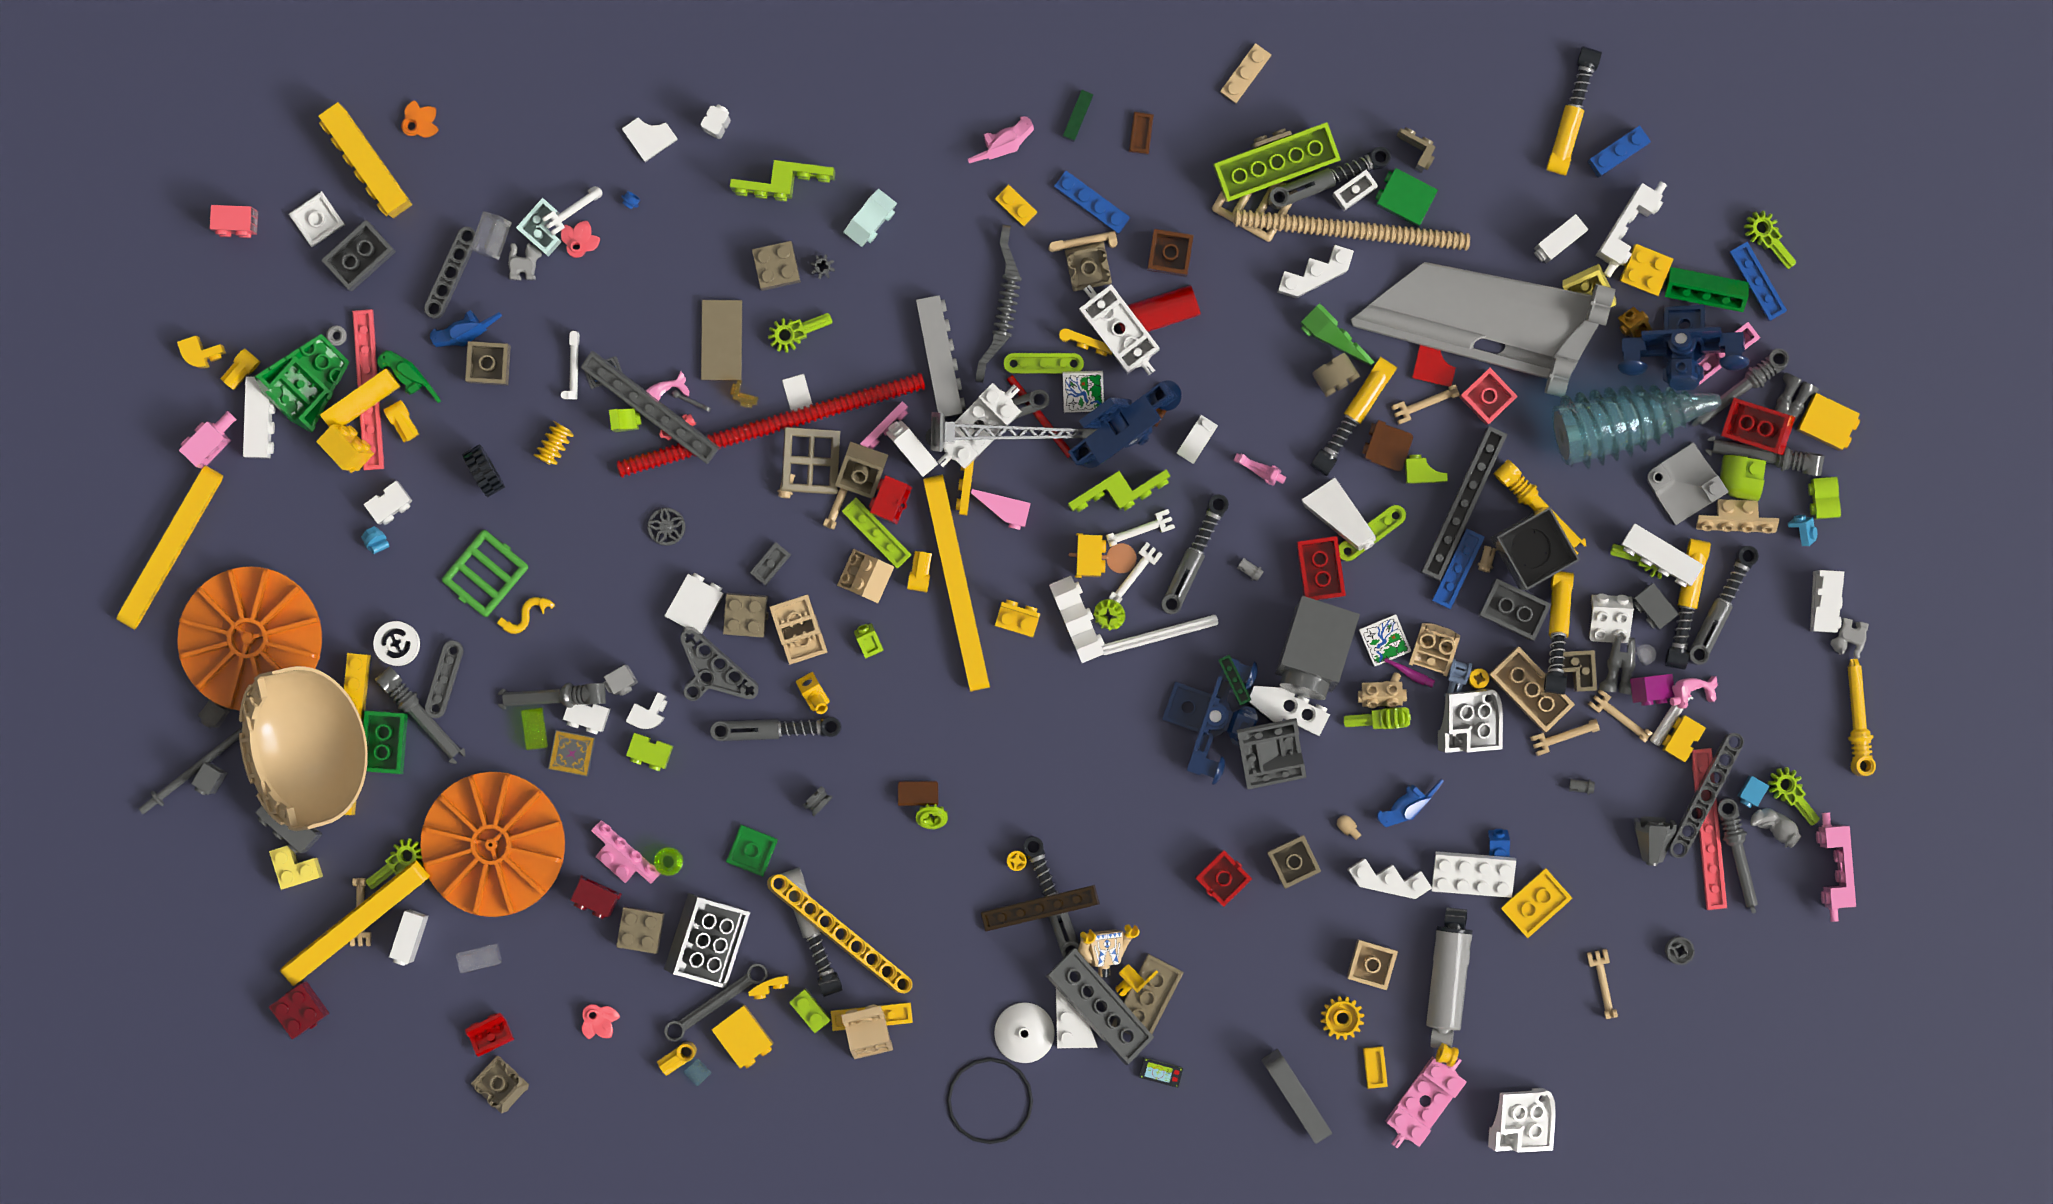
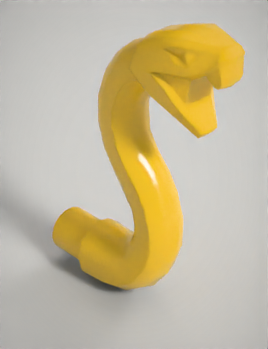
[497,597,555,634]

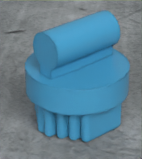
[361,526,389,554]

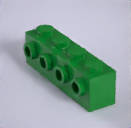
[1665,267,1749,312]

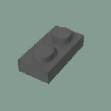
[750,542,791,586]

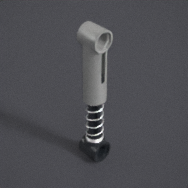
[781,867,843,997]

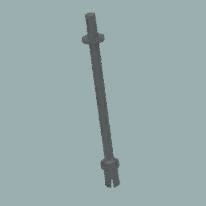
[138,727,242,815]

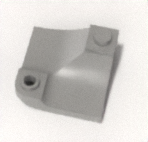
[1647,442,1729,525]
[1438,688,1503,753]

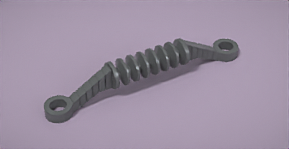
[975,224,1022,383]

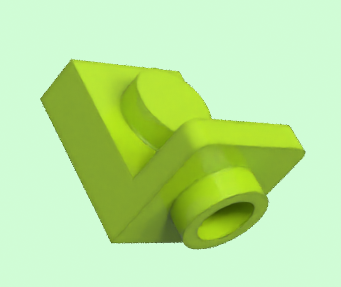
[854,623,884,659]

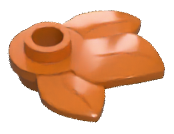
[401,100,439,138]

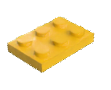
[1501,868,1573,938]

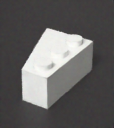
[1810,570,1844,633]
[1056,988,1098,1048]

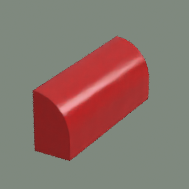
[1119,285,1201,334]

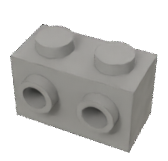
[603,665,638,696]

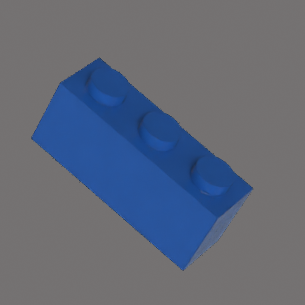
[1587,125,1651,178]

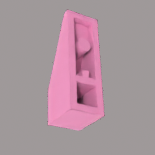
[971,489,1031,530]

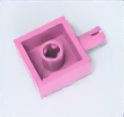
[179,411,237,469]

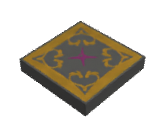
[548,730,596,777]

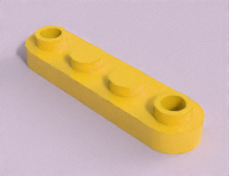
[956,461,974,516]

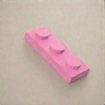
[860,401,908,449]

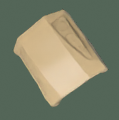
[1409,623,1460,676]

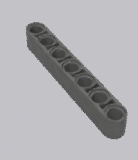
[1668,733,1744,858]

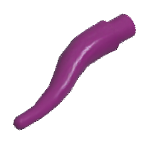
[1384,658,1435,688]

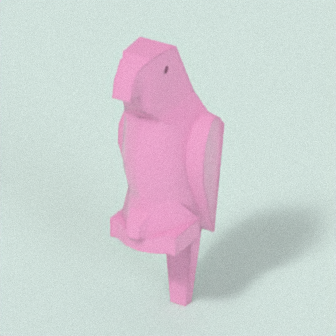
[968,116,1034,163]

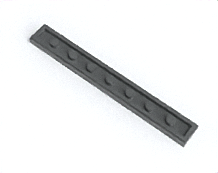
[580,351,720,464]

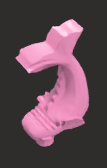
[645,371,689,418]
[1234,453,1286,486]
[1670,676,1718,709]

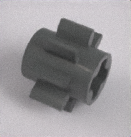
[811,254,835,280]

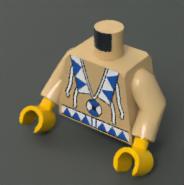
[1078,924,1140,977]

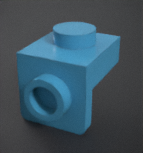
[1788,515,1818,546]

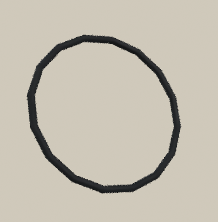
[947,1057,1033,1144]

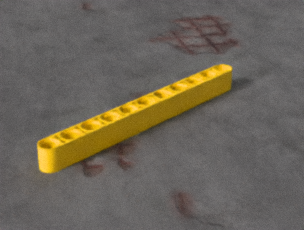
[923,474,990,692]

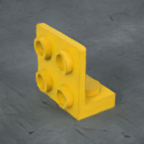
[995,600,1040,637]

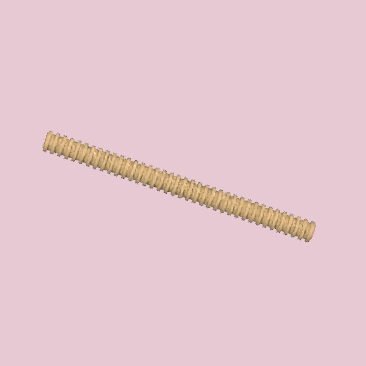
[1234,209,1470,251]

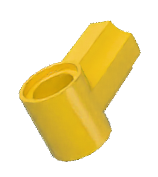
[220,348,260,390]
[383,400,419,443]
[907,551,932,592]
[657,1042,697,1076]

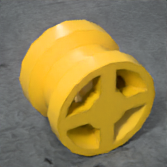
[1468,669,1489,689]
[1007,851,1027,871]
[1435,1043,1459,1067]

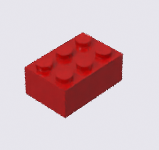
[1721,398,1795,455]
[1296,536,1346,600]

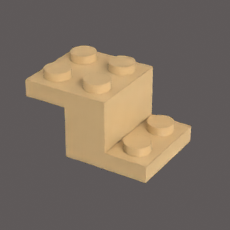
[770,595,828,665]
[841,1005,893,1059]

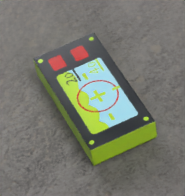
[1139,1058,1183,1088]

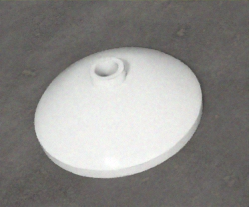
[994,1003,1055,1063]

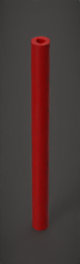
[1006,375,1071,458]

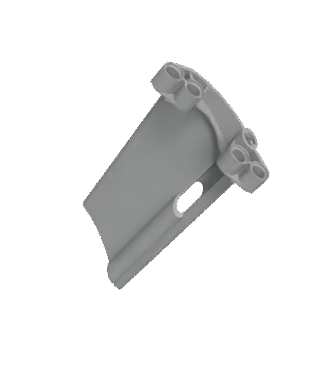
[1350,262,1616,398]

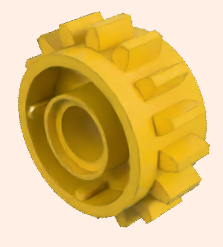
[1320,996,1364,1040]

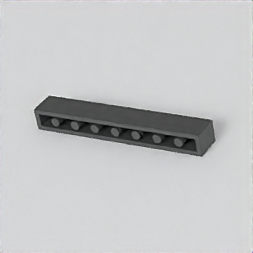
[1420,426,1508,581]

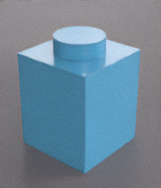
[1737,776,1769,808]

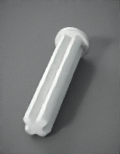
[1650,697,1693,746]

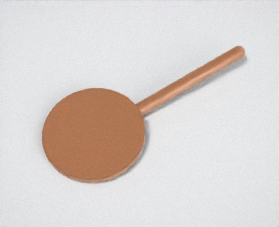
[1069,543,1136,573]

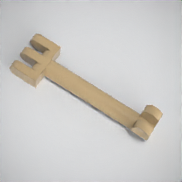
[1048,231,1118,252]
[1391,384,1460,425]
[823,488,848,530]
[1588,690,1653,743]
[1530,719,1600,756]
[350,878,371,946]
[1587,949,1618,1019]

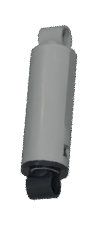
[1426,907,1473,1048]

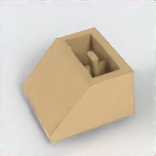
[837,549,894,603]

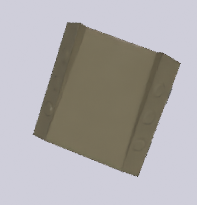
[1065,242,1112,291]
[471,1055,529,1114]

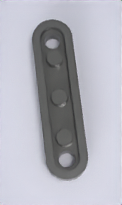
[425,641,464,718]

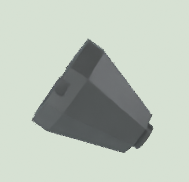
[1634,816,1677,866]

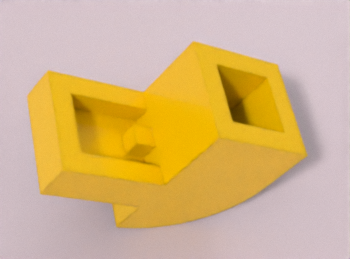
[177,336,226,368]

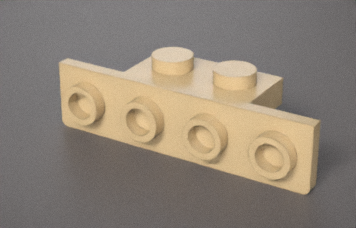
[1696,499,1779,533]

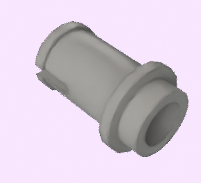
[1237,558,1264,581]

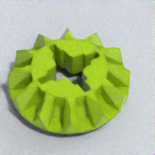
[1093,599,1125,631]
[916,804,948,829]

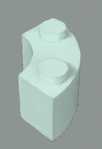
[844,189,897,247]

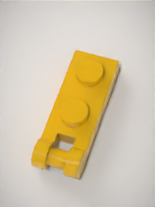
[1059,329,1112,357]

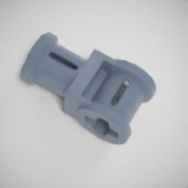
[1444,658,1472,697]

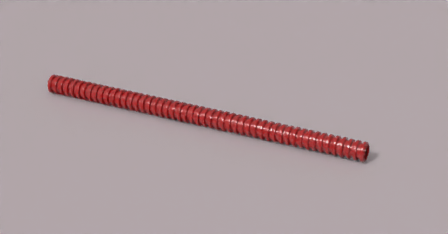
[616,372,925,478]

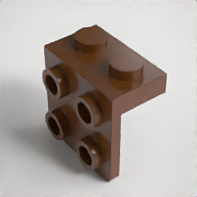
[1362,420,1413,472]

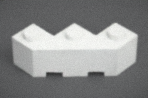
[1277,245,1354,298]
[1049,576,1105,663]
[1347,858,1432,899]

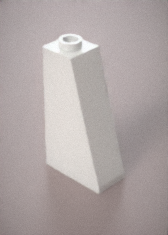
[1302,478,1376,551]

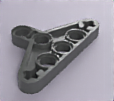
[681,627,759,701]

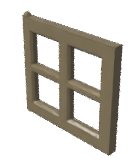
[780,427,840,494]

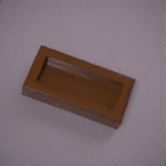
[1129,112,1154,155]

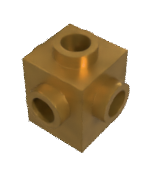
[1618,307,1653,338]

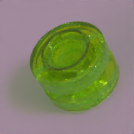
[654,847,684,876]

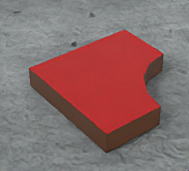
[1412,345,1456,387]

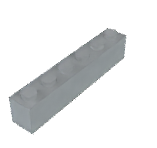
[916,295,966,418]

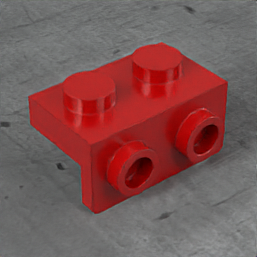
[465,1013,515,1057]

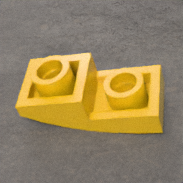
[748,975,789,999]

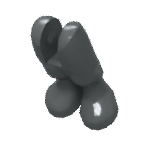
[1774,372,1819,424]
[1599,636,1636,695]

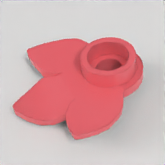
[561,221,600,258]
[582,1004,620,1039]

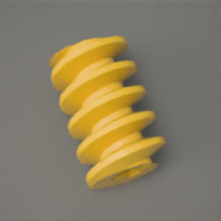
[533,421,574,465]

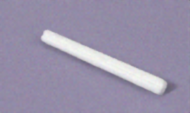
[1102,615,1218,655]

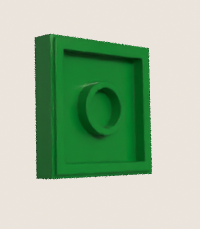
[726,825,778,877]

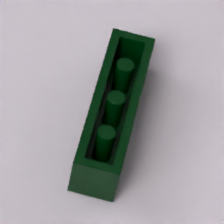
[1063,90,1093,142]
[1218,655,1251,706]

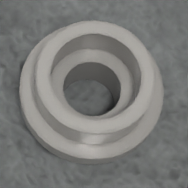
[326,326,347,346]

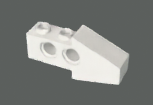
[1249,686,1330,736]

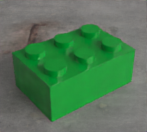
[363,711,408,774]

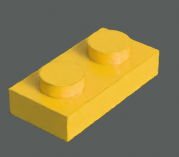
[995,184,1037,227]

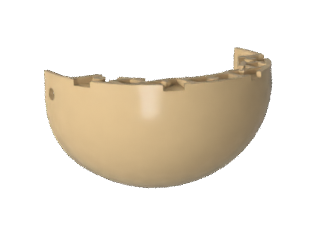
[239,666,368,831]

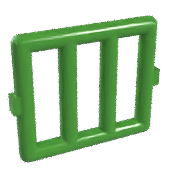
[442,530,528,617]

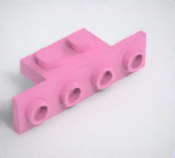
[591,820,661,884]

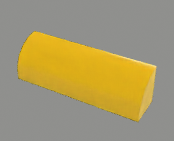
[320,369,401,427]

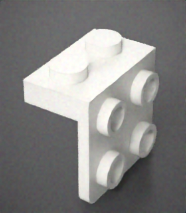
[1589,594,1634,643]

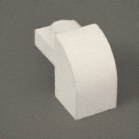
[1177,415,1218,464]
[626,693,668,729]

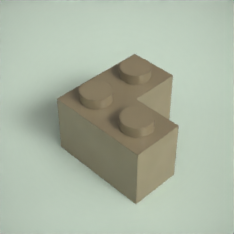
[1562,650,1597,692]

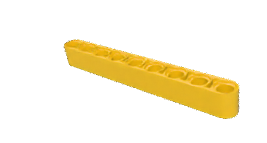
[116,465,223,630]
[279,860,430,986]
[767,875,912,993]

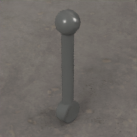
[672,390,711,412]

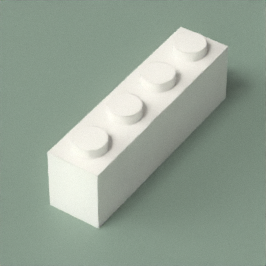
[243,377,275,458]
[1621,524,1704,587]

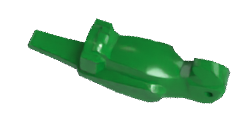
[377,350,441,403]

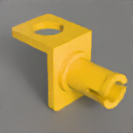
[796,672,830,714]
[1115,964,1158,996]

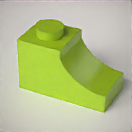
[609,408,642,432]
[1405,455,1448,484]

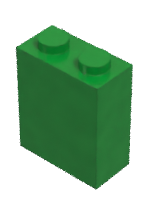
[1375,168,1438,227]

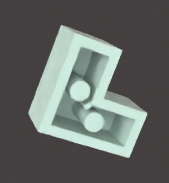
[516,198,561,257]

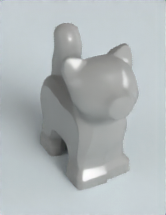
[508,243,542,280]
[1830,618,1869,659]

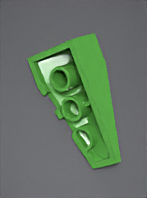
[1300,303,1374,366]

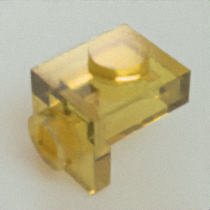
[730,380,759,409]

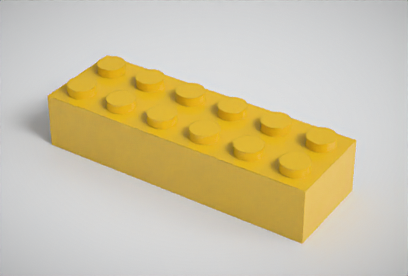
[319,102,413,218]

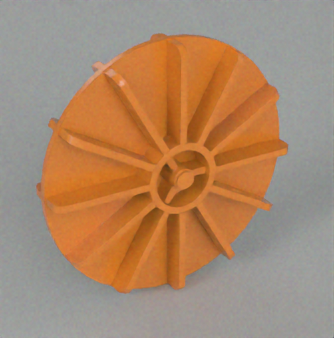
[177,567,322,711]
[421,772,565,917]

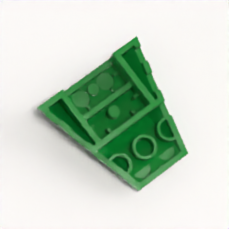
[254,334,350,433]

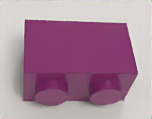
[1630,674,1675,706]

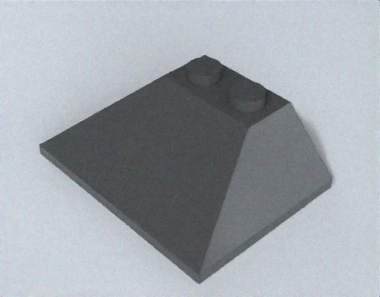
[1237,718,1307,789]

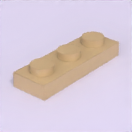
[1220,43,1271,104]

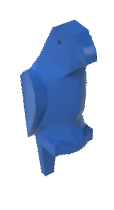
[430,310,502,347]
[1377,779,1444,827]

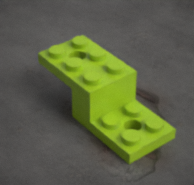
[730,160,835,202]
[1068,470,1170,513]

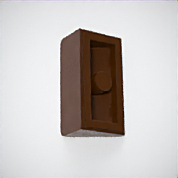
[898,781,939,806]

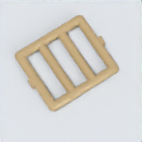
[1212,182,1298,242]

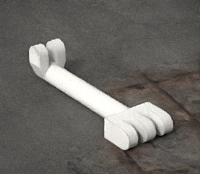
[542,186,602,235]
[561,331,580,399]
[1106,509,1175,547]
[1109,542,1163,603]

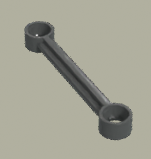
[664,963,768,1041]

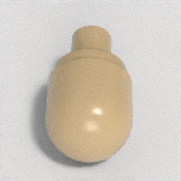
[1337,815,1361,840]

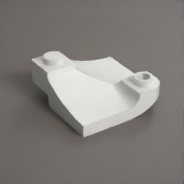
[1488,1088,1555,1152]

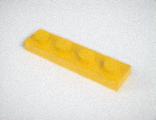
[831,1002,913,1031]

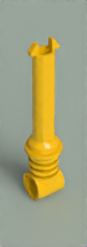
[1493,460,1586,554]
[1848,659,1876,776]

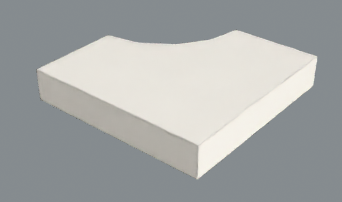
[622,118,678,162]

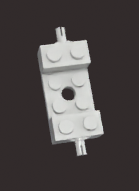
[1596,181,1667,278]
[1079,285,1160,376]
[937,383,1022,469]

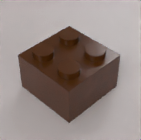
[1147,229,1194,277]

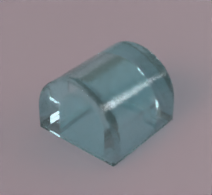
[683,1059,712,1087]

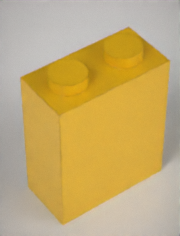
[1796,393,1860,451]
[712,1005,773,1069]

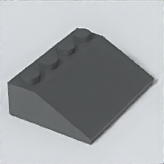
[664,893,750,988]

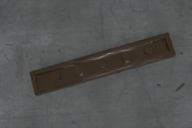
[981,885,1100,932]

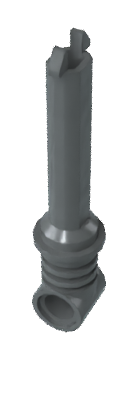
[1692,348,1789,427]
[1705,436,1825,476]
[374,666,465,764]
[498,683,606,709]
[1717,798,1758,914]

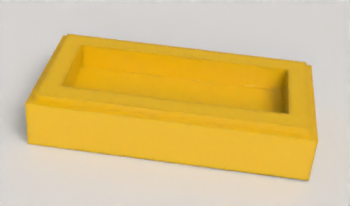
[1363,1046,1388,1089]

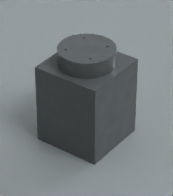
[1490,507,1580,590]
[1275,596,1360,700]

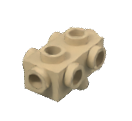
[1358,673,1407,708]

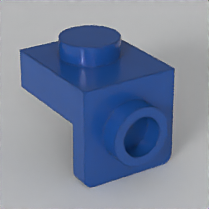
[1488,828,1510,857]

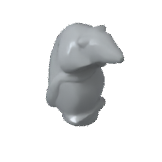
[1750,808,1802,848]

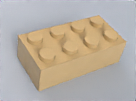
[1488,647,1575,732]

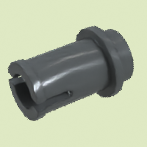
[1569,779,1595,795]

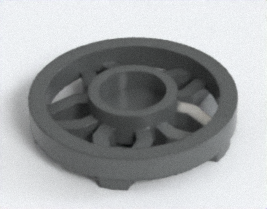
[648,508,686,546]

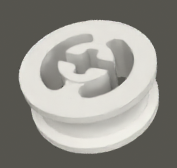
[373,621,420,666]

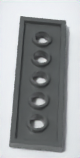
[1046,948,1154,1065]

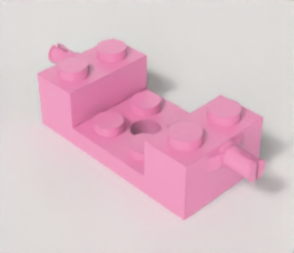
[1816,813,1856,922]
[1385,1056,1467,1148]

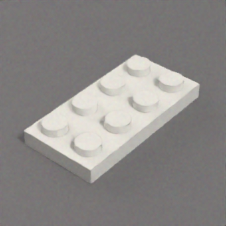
[1432,851,1516,898]

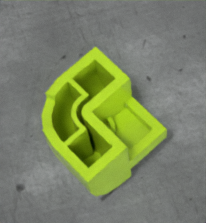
[1720,455,1766,501]

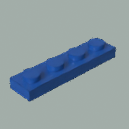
[1054,171,1130,234]
[1729,242,1787,321]
[1432,528,1485,609]

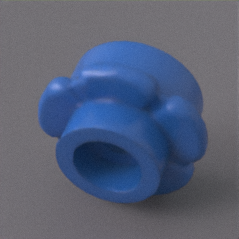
[622,191,640,209]

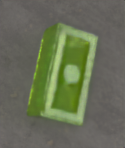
[521,708,548,750]

